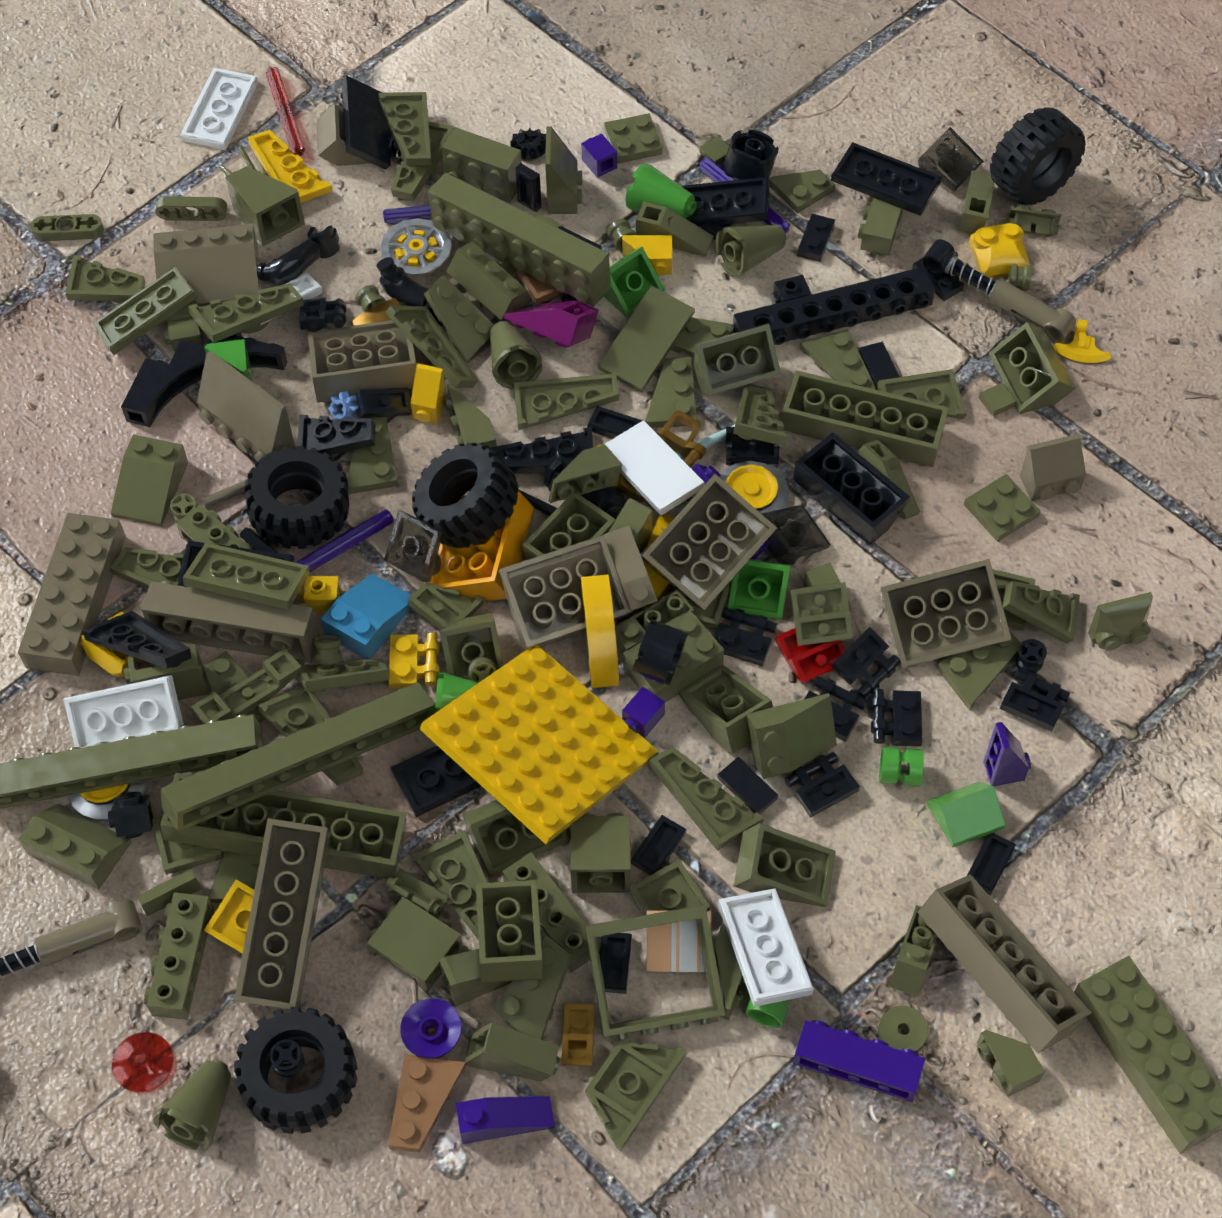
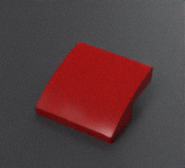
[774,628,846,684]

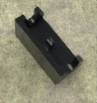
[725,427,780,465]

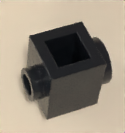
[108,791,154,839]

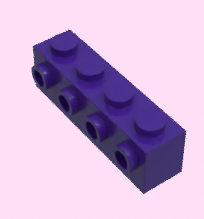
[793,1020,925,1102]

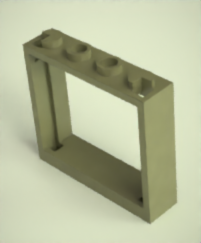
[584,905,725,1041]

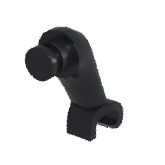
[257,225,340,286]
[376,257,444,326]
[543,459,627,519]

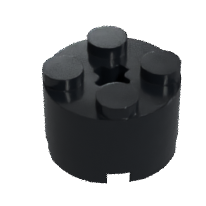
[724,129,779,180]
[632,619,688,685]

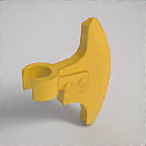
[1053,319,1112,363]

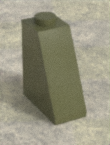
[605,498,653,579]
[439,949,513,1007]
[464,1022,560,1081]

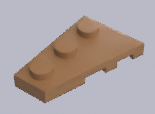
[388,1054,466,1153]

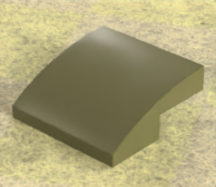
[790,582,853,646]

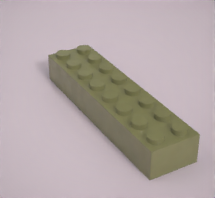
[427,172,611,307]
[160,773,407,879]

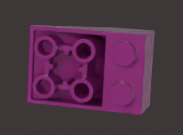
[503,300,599,348]

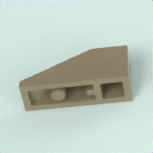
[603,525,658,612]

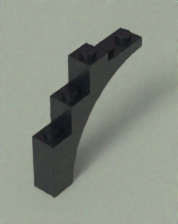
[121,332,288,427]

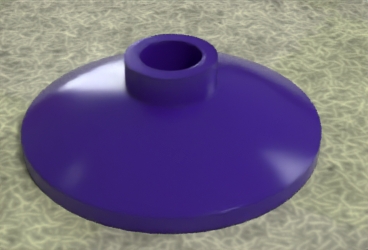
[400,998,462,1059]

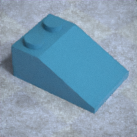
[321,573,411,659]

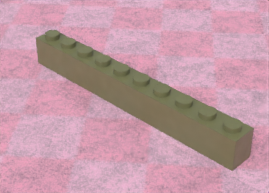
[161,682,436,832]
[0,714,263,809]

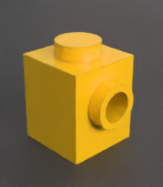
[299,576,342,613]

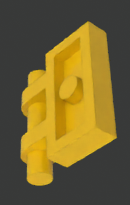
[389,633,440,689]

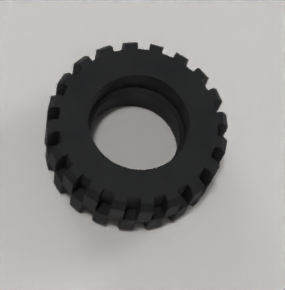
[990,107,1086,205]
[412,443,518,548]
[245,446,349,549]
[234,1006,357,1134]

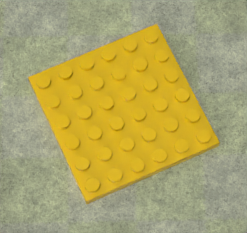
[420,645,659,844]

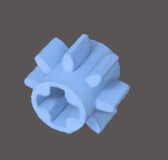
[328,391,360,420]

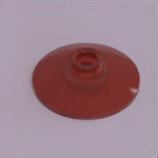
[112,1032,174,1093]

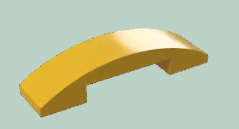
[581,574,619,688]

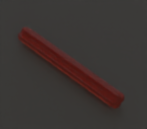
[265,66,305,157]

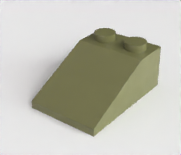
[545,126,583,214]
[111,434,188,527]
[678,665,773,754]
[747,693,837,779]
[734,823,836,907]

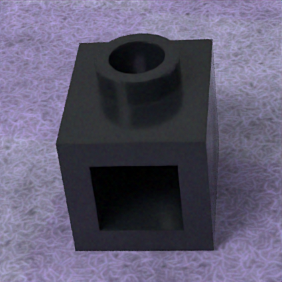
[771,275,812,304]

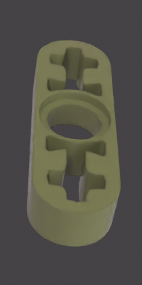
[155,196,228,221]
[30,214,104,241]

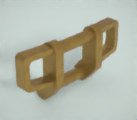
[619,410,707,502]

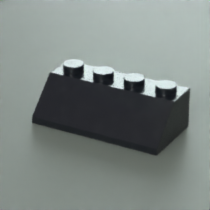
[793,432,910,545]

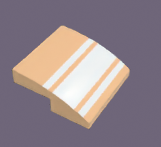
[647,911,711,972]

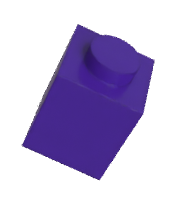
[581,133,617,178]
[622,687,665,738]

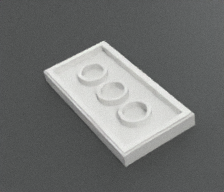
[180,68,259,150]
[604,420,705,515]
[64,675,184,748]
[718,888,814,1007]

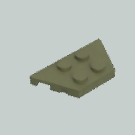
[585,1040,687,1151]

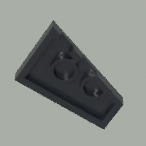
[298,415,376,455]

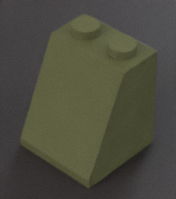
[225,166,305,247]
[570,813,631,893]

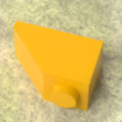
[622,235,672,275]
[411,363,446,424]

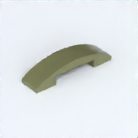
[191,648,302,724]

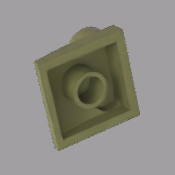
[1088,592,1153,650]

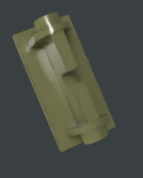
[1009,206,1061,236]
[385,868,449,919]

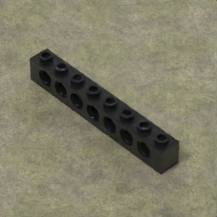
[733,267,935,345]

